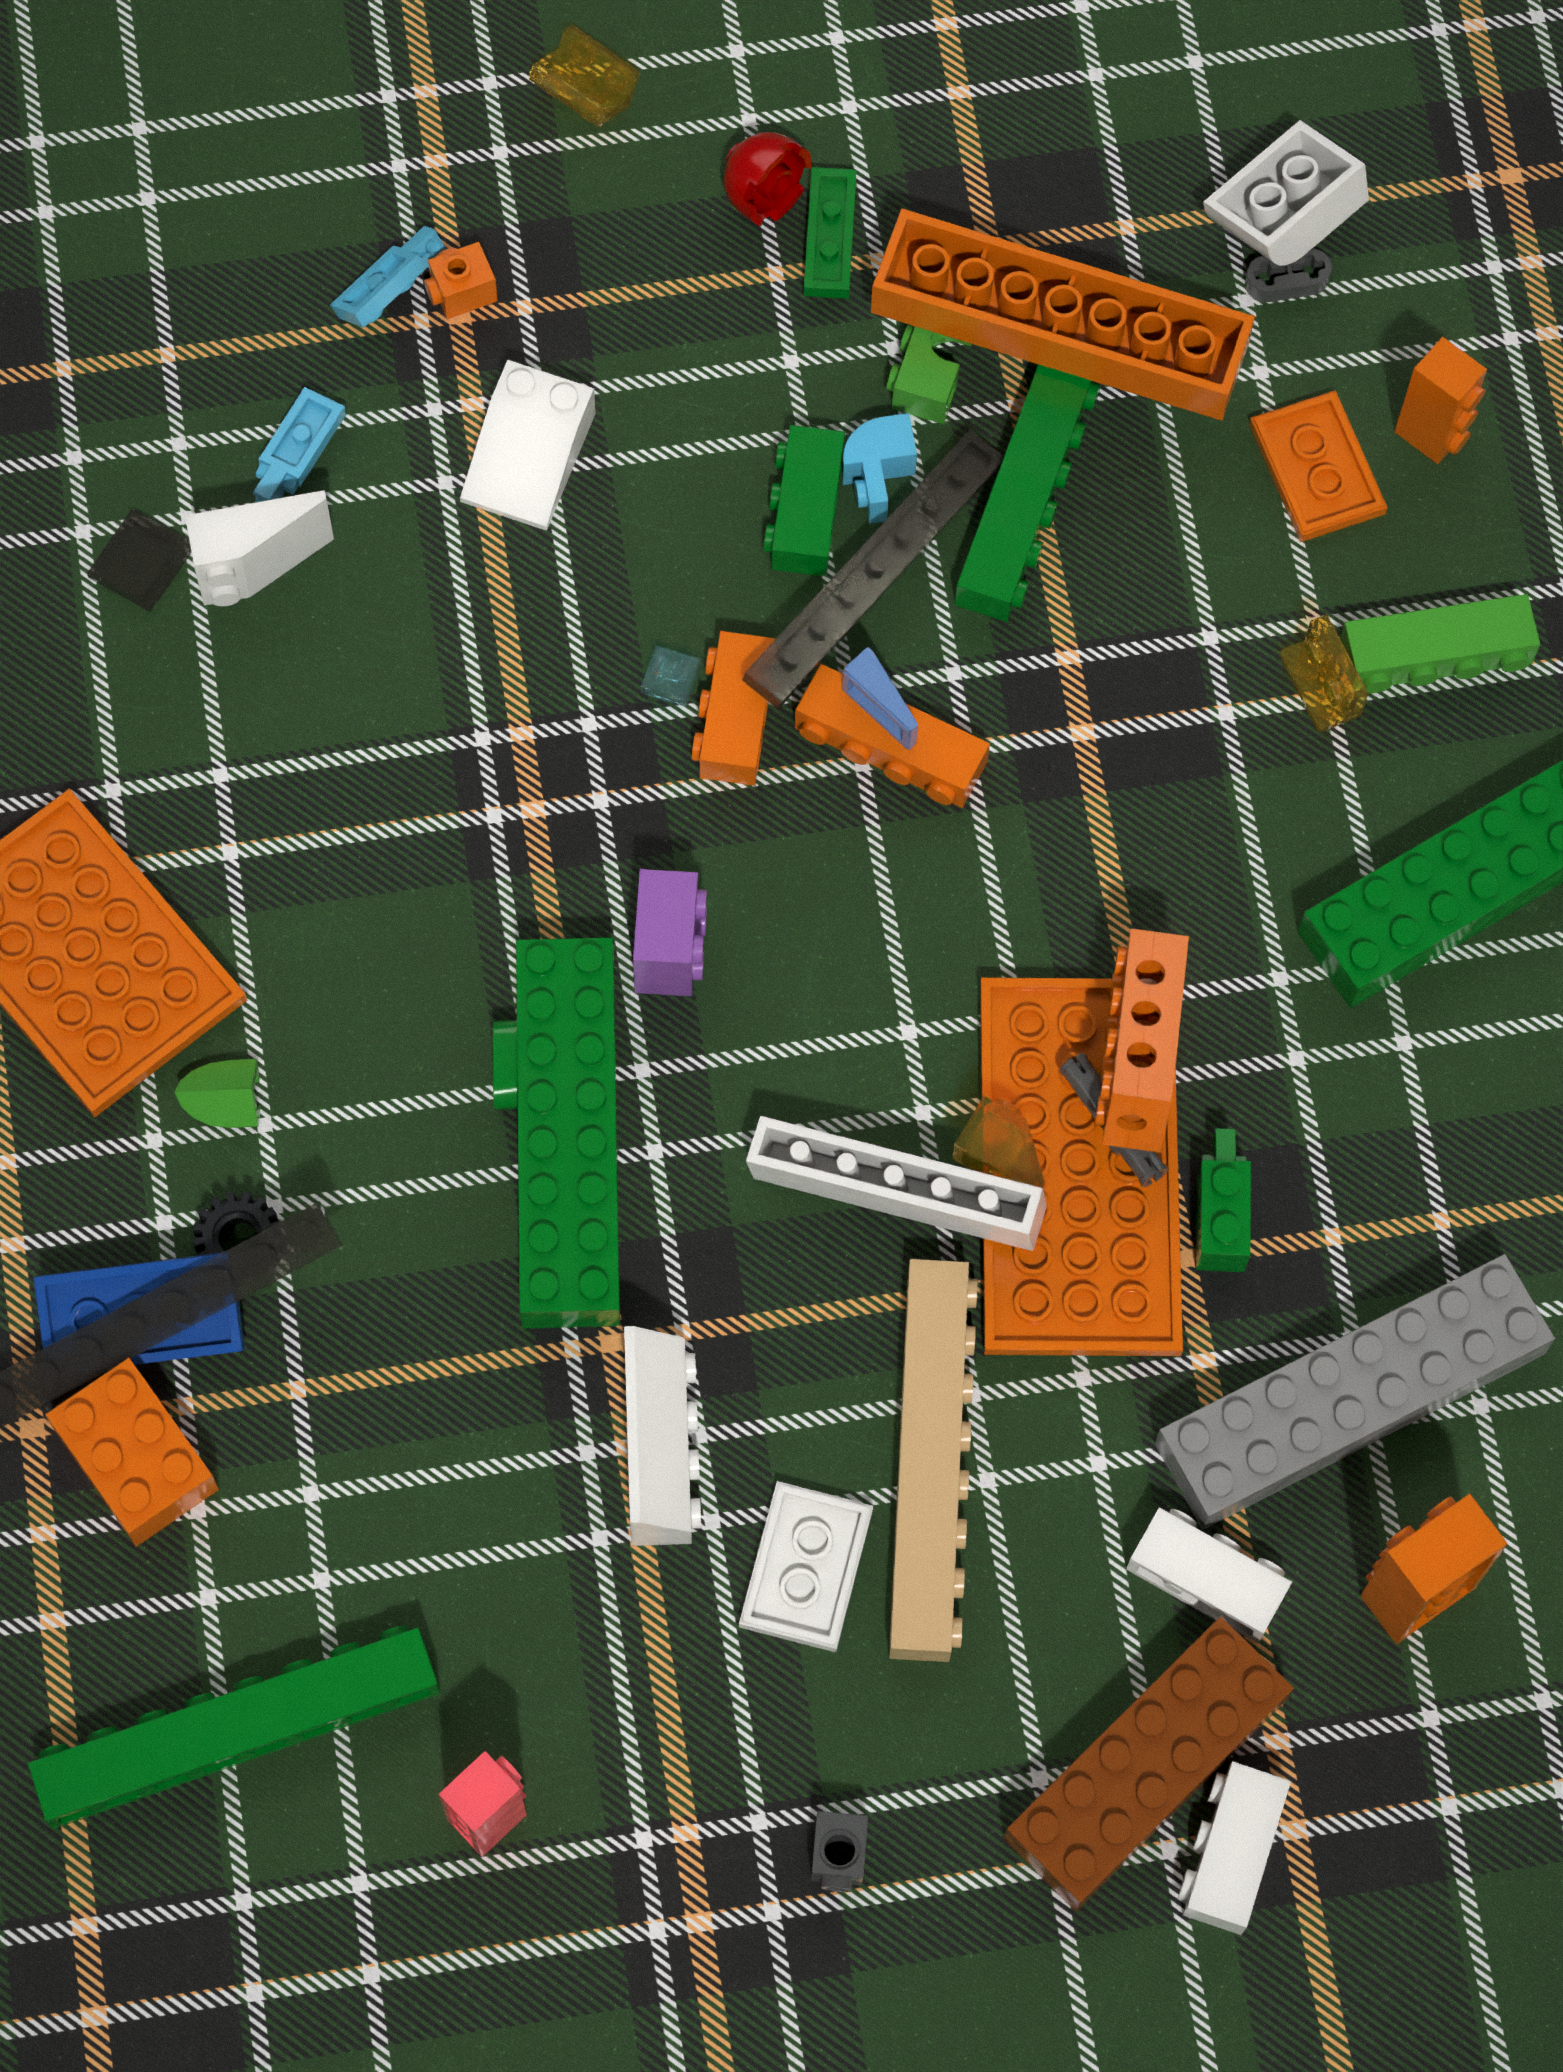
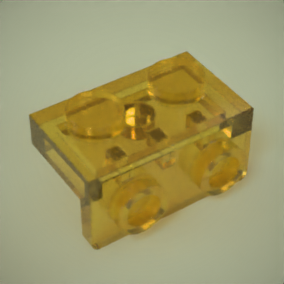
[529,25,640,128]

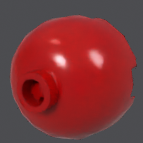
[723,132,812,226]

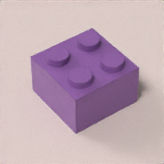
[633,869,707,996]

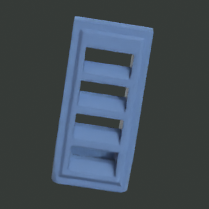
[842,647,918,750]

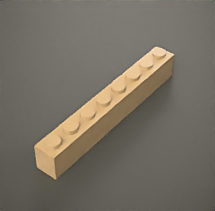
[889,1259,978,1662]

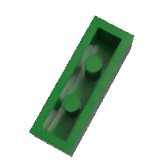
[764,425,845,577]

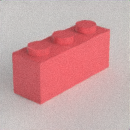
[439,1751,527,1857]

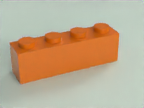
[795,664,990,808]

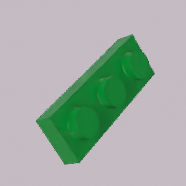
[804,167,857,299]

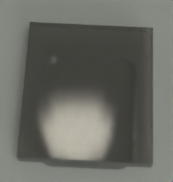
[87,508,192,612]

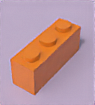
[1395,336,1487,464]
[692,631,776,786]

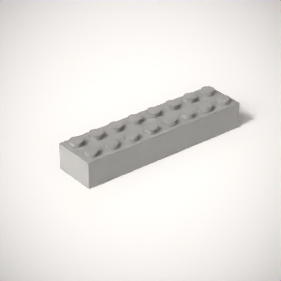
[1155,1254,1555,1530]

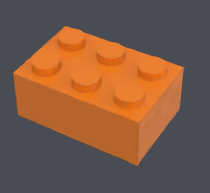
[45,1358,219,1547]

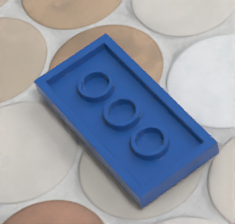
[34,1251,245,1375]

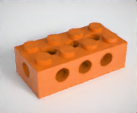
[1095,928,1189,1153]

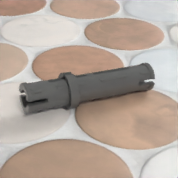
[1059,1053,1168,1187]

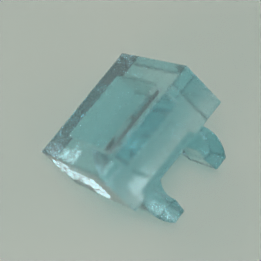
[641,645,700,707]

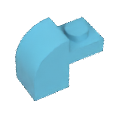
[842,413,917,524]

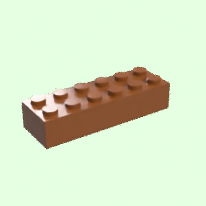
[1003,1616,1294,1912]

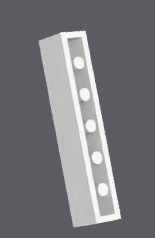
[746,1116,1047,1251]

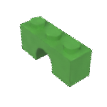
[886,324,972,424]

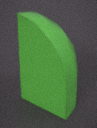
[174,1059,260,1128]

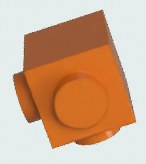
[424,242,498,319]

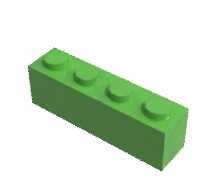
[1339,594,1540,693]

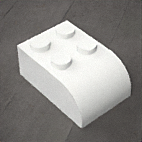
[1203,120,1369,266]

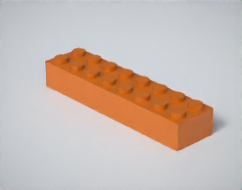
[871,208,1255,421]

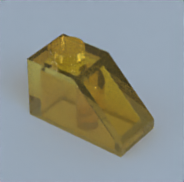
[952,1096,1045,1191]

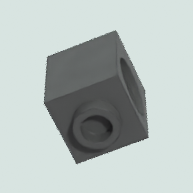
[811,1811,868,1892]

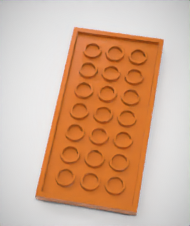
[980,978,1183,1356]

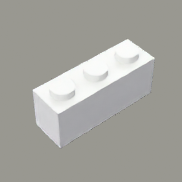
[1126,1507,1292,1644]
[1178,1761,1291,1935]

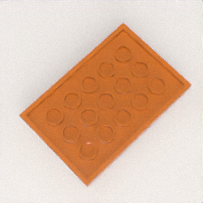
[0,788,248,1118]

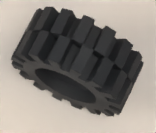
[193,1192,285,1287]

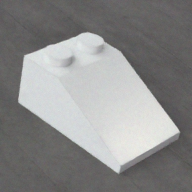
[460,360,596,531]
[185,490,334,606]

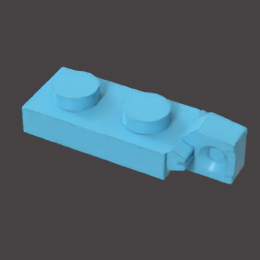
[330,226,446,328]
[253,387,346,503]

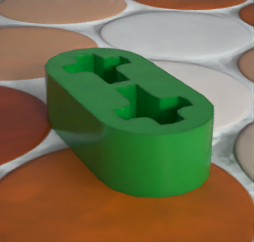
[493,1020,518,1110]

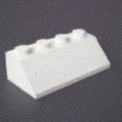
[624,1326,701,1546]

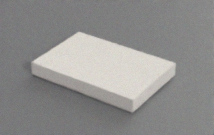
[739,1481,873,1652]

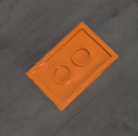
[1249,390,1388,542]

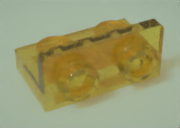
[1280,614,1368,732]

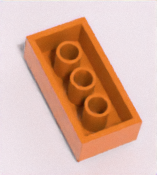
[1360,1493,1508,1645]

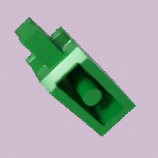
[1195,1128,1251,1272]

